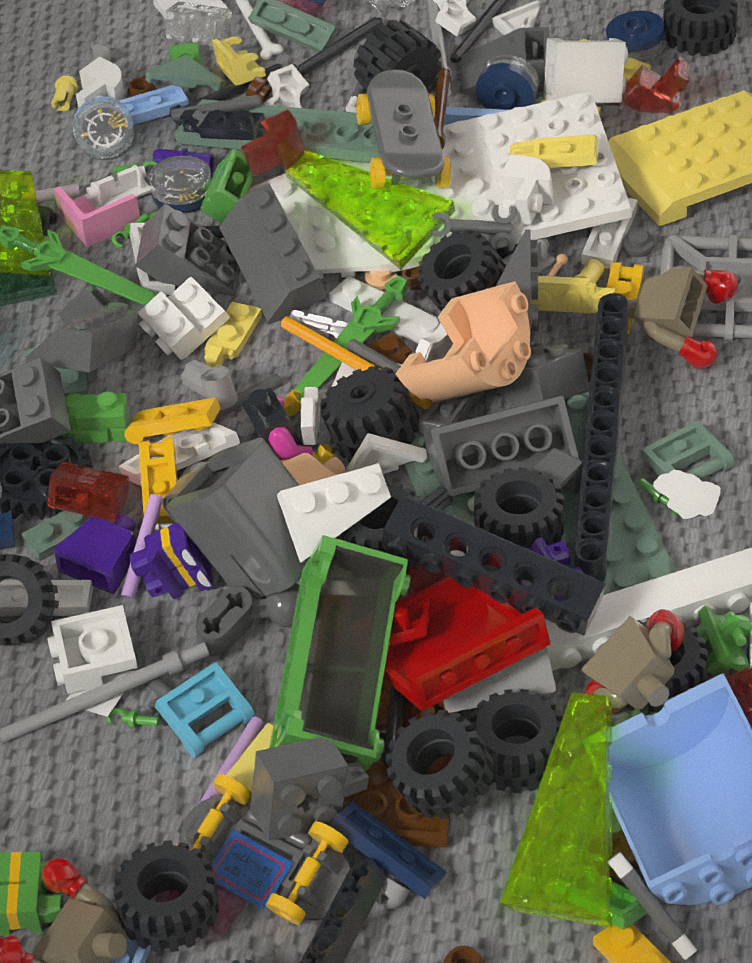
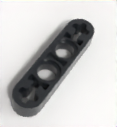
[300,858,386,963]

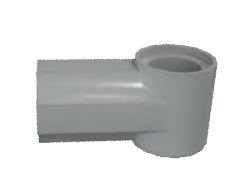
[181,360,238,410]

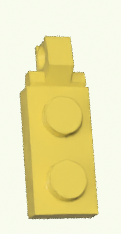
[532,276,616,313]
[204,302,262,367]

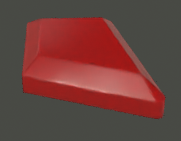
[389,597,432,646]

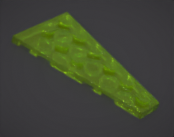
[284,149,456,270]
[499,692,612,928]

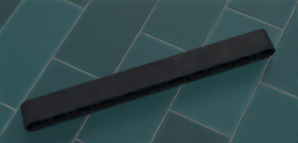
[574,293,628,582]

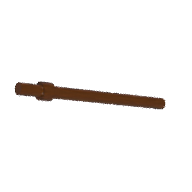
[434,68,450,149]

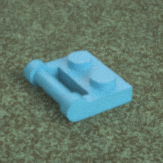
[155,662,255,758]

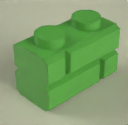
[200,149,258,222]
[63,392,130,444]

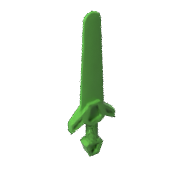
[0,225,156,305]
[294,275,408,401]

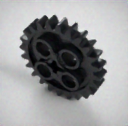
[0,435,94,521]

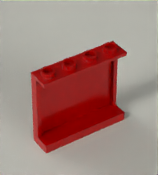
[349,577,551,711]

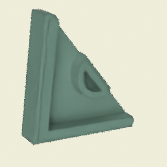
[146,55,224,91]

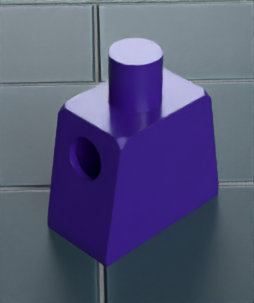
[53,514,136,595]

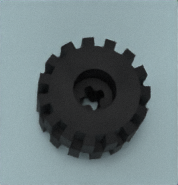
[353,19,442,93]
[320,366,420,462]

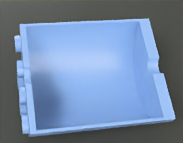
[583,674,752,905]

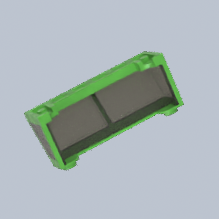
[269,535,410,772]

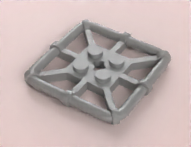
[660,234,752,341]

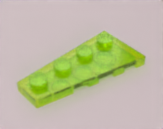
[0,169,50,276]

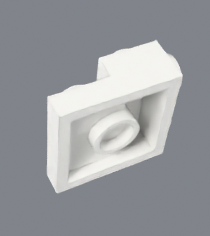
[138,277,230,360]
[47,605,138,694]

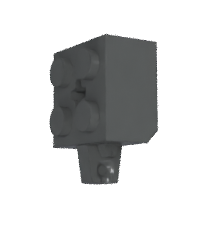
[250,737,369,841]

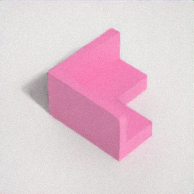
[54,186,140,247]

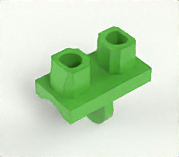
[695,605,752,676]

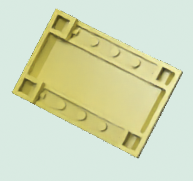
[608,91,752,227]

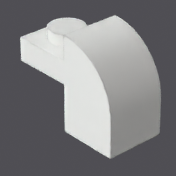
[76,56,125,118]
[500,154,554,225]

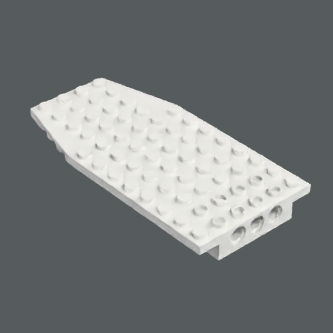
[248,91,632,279]

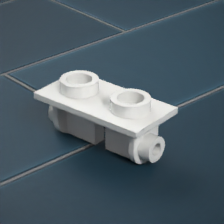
[85,165,151,209]

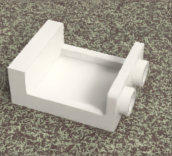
[543,38,628,103]

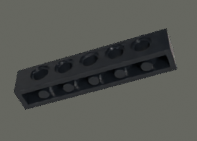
[382,495,606,636]

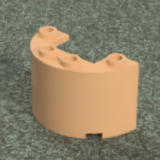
[396,281,531,402]

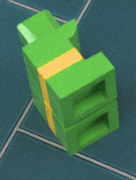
[0,851,64,936]

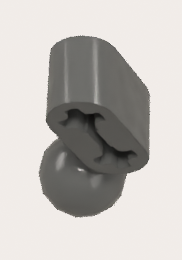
[196,583,299,656]

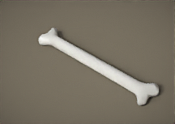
[235,0,284,60]

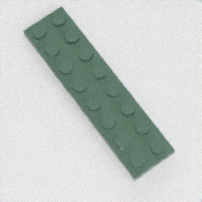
[174,99,380,162]

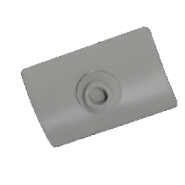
[443,647,556,713]

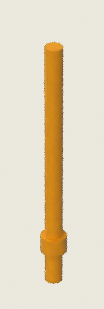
[281,316,432,409]

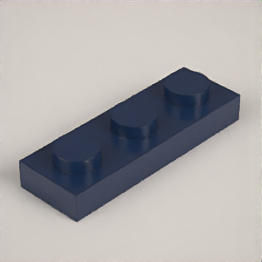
[330,801,447,899]

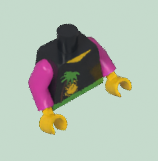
[242,388,337,464]

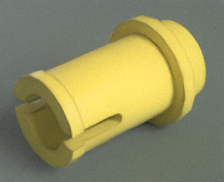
[51,75,78,111]
[574,259,604,283]

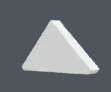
[492,0,540,35]
[346,433,427,474]

